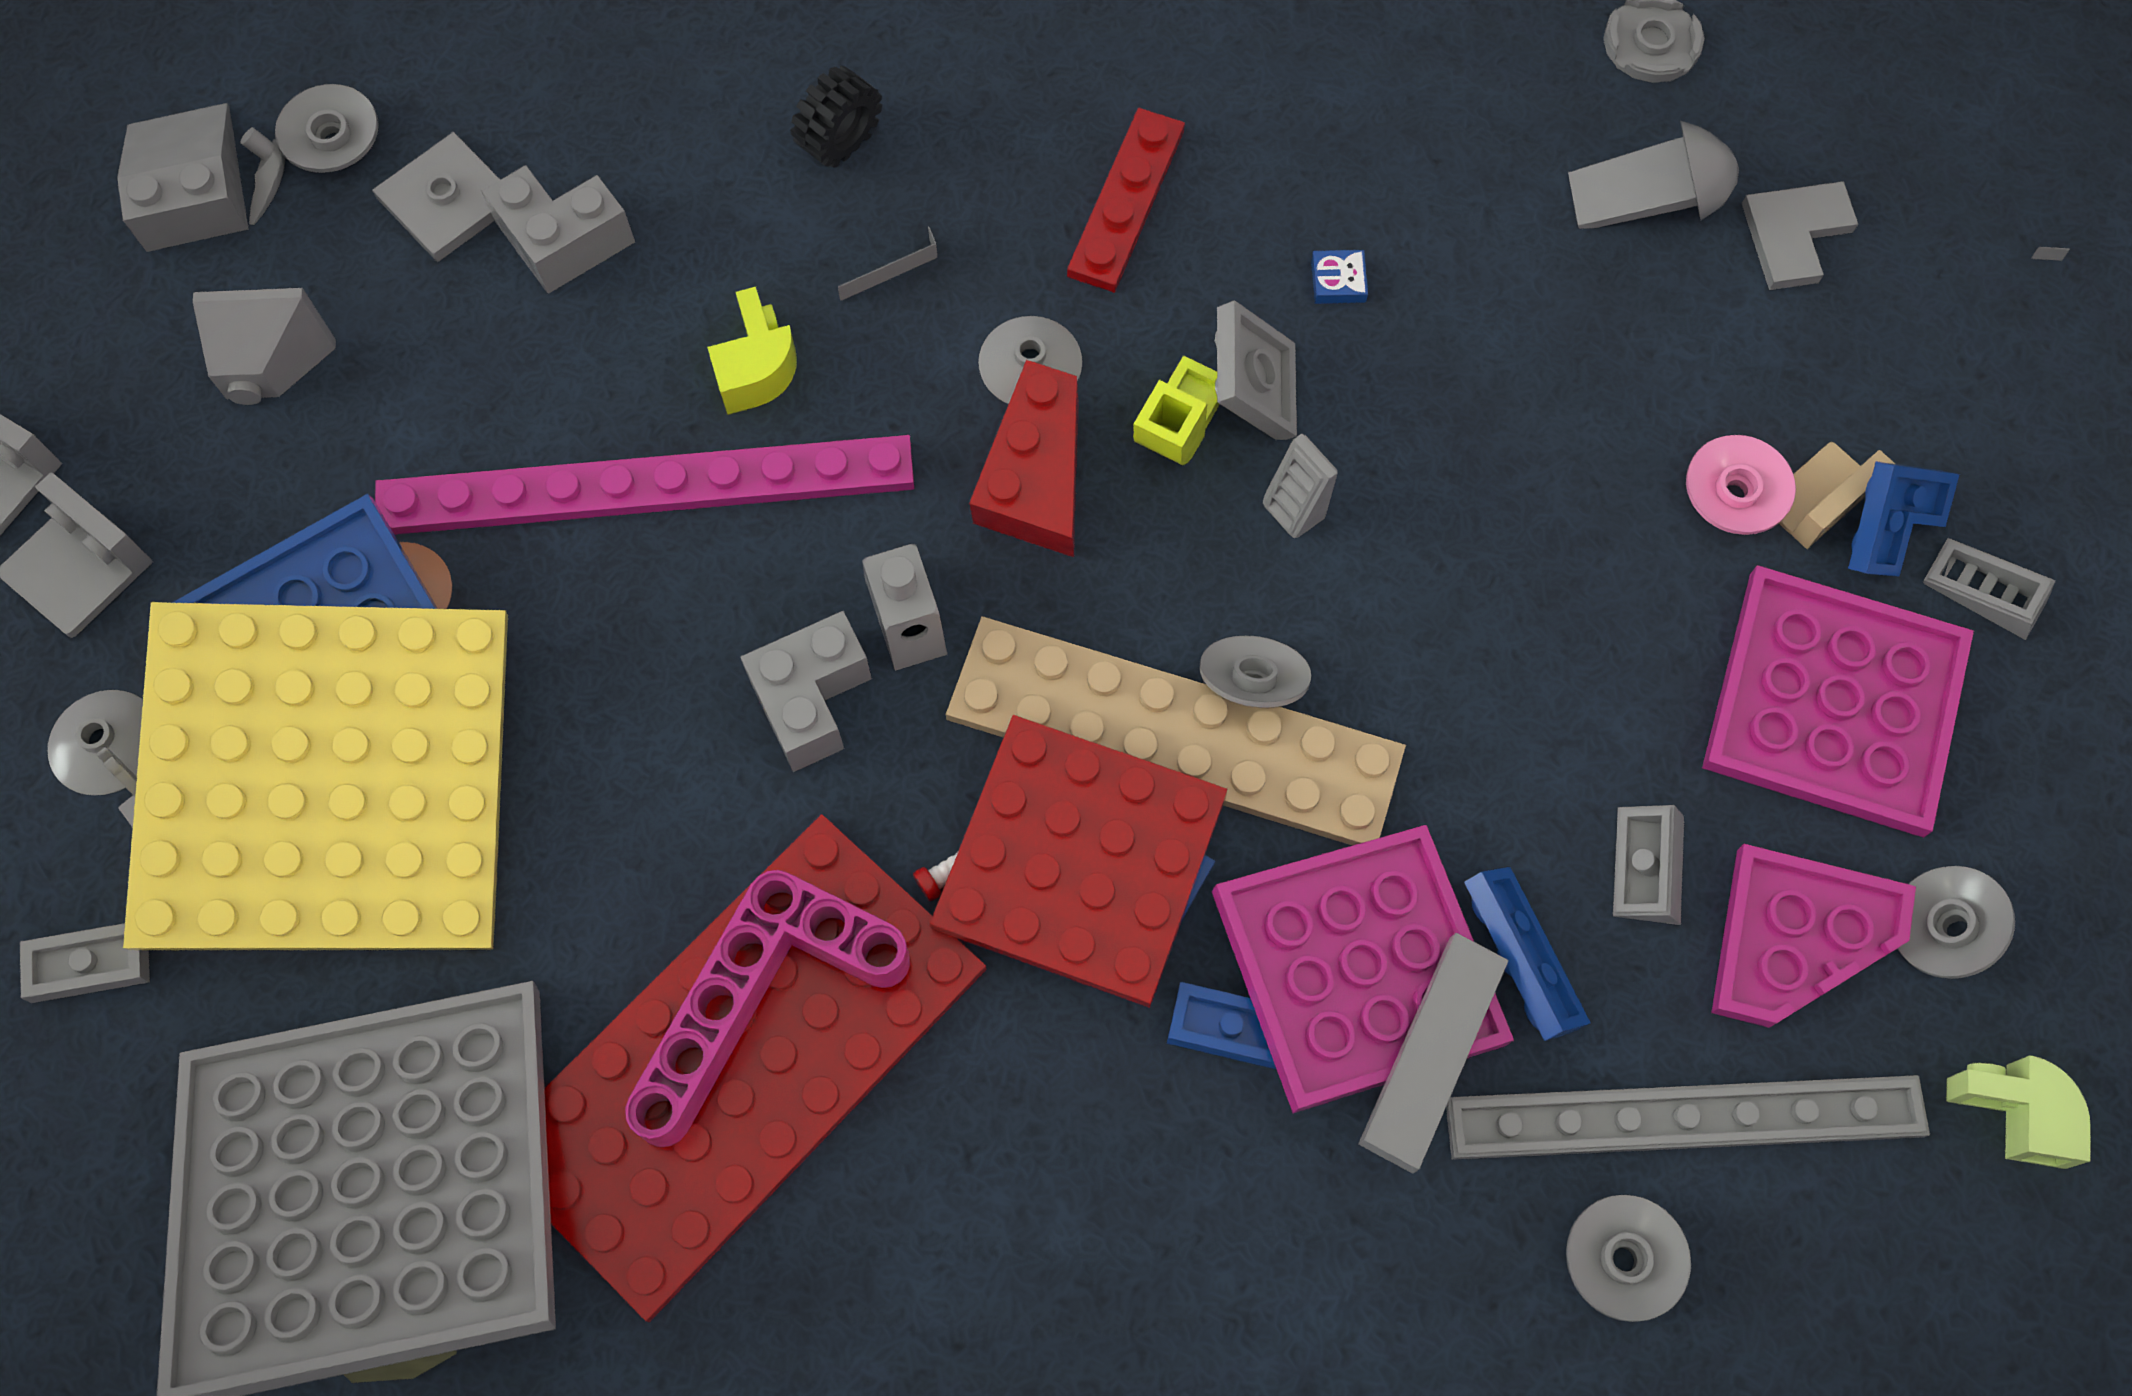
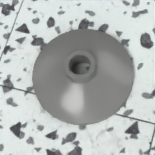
[275,84,378,173]
[979,316,1082,404]
[1200,636,1311,708]
[48,690,143,795]
[1898,866,2015,979]
[1566,1195,1691,1322]

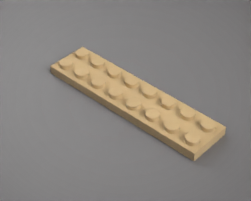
[946,616,1406,846]

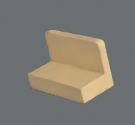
[1779,442,1895,549]

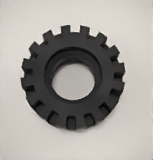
[790,66,883,168]

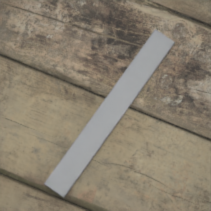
[1446,1075,1930,1160]

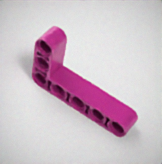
[625,870,910,1147]

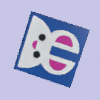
[1311,250,1368,304]

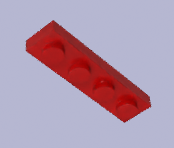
[1067,108,1185,293]

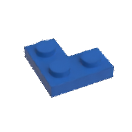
[1848,461,1960,576]

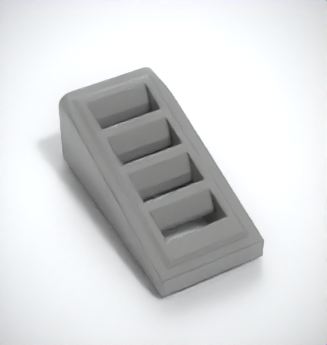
[1263,434,1338,538]
[1923,538,2056,640]

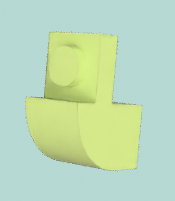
[1946,1055,2090,1169]

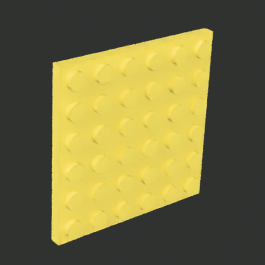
[123,602,508,950]

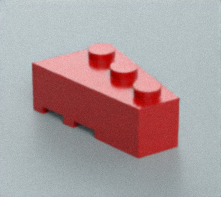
[969,360,1079,557]

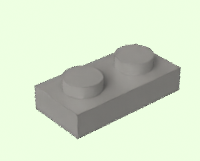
[20,923,150,1003]

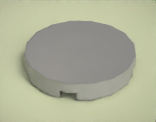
[1603,0,1704,83]

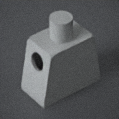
[862,544,947,671]

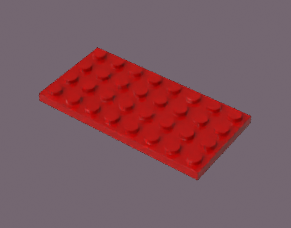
[544,814,987,1322]

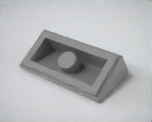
[1613,805,1684,925]

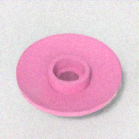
[1686,435,1796,535]

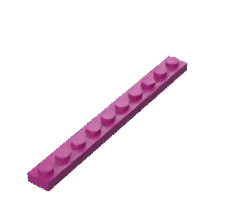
[375,435,914,535]

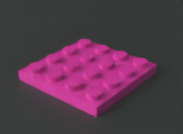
[1702,565,1974,838]
[1211,825,1514,1113]

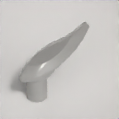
[240,127,285,225]

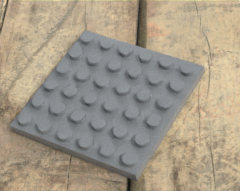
[157,981,556,1396]

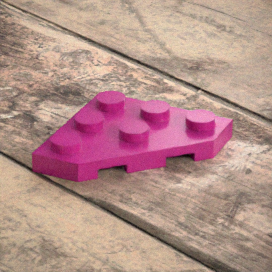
[1711,844,1916,1028]

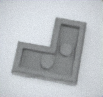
[1742,181,1858,290]

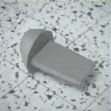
[1568,121,1739,229]

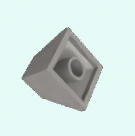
[193,288,336,405]

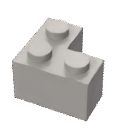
[481,165,635,294]
[740,611,872,772]

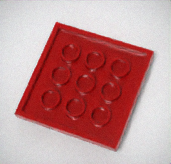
[930,715,1228,1008]

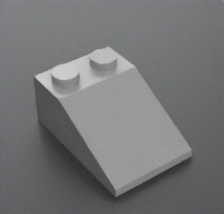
[117,103,248,252]

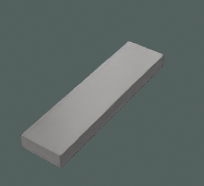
[1358,933,1509,1174]

